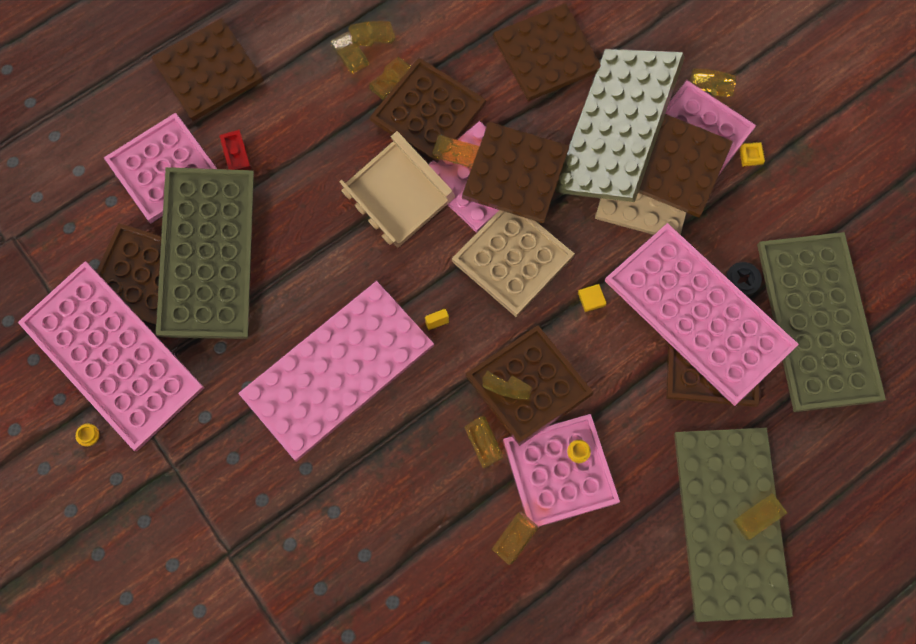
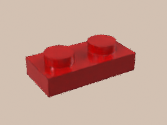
[219,129,251,170]

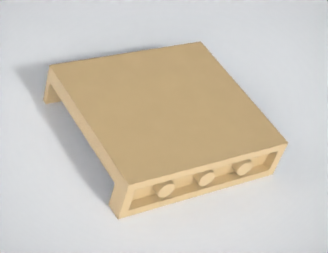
[339,131,455,248]

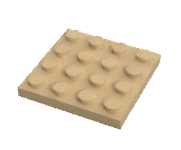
[595,193,686,235]
[452,210,575,317]

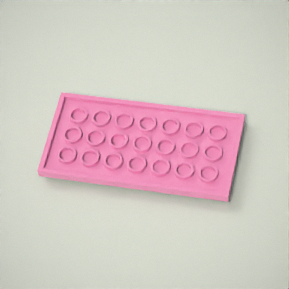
[605,223,799,406]
[18,261,205,451]
[238,281,434,462]

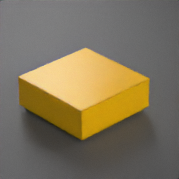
[739,142,765,166]
[578,284,607,312]
[425,309,449,330]

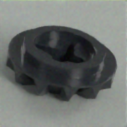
[726,262,762,296]

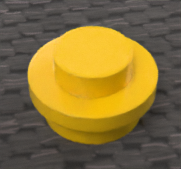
[76,423,100,447]
[567,440,591,463]

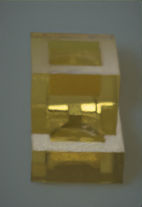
[349,21,396,46]
[330,32,369,74]
[369,57,411,100]
[690,69,736,96]
[483,371,532,399]

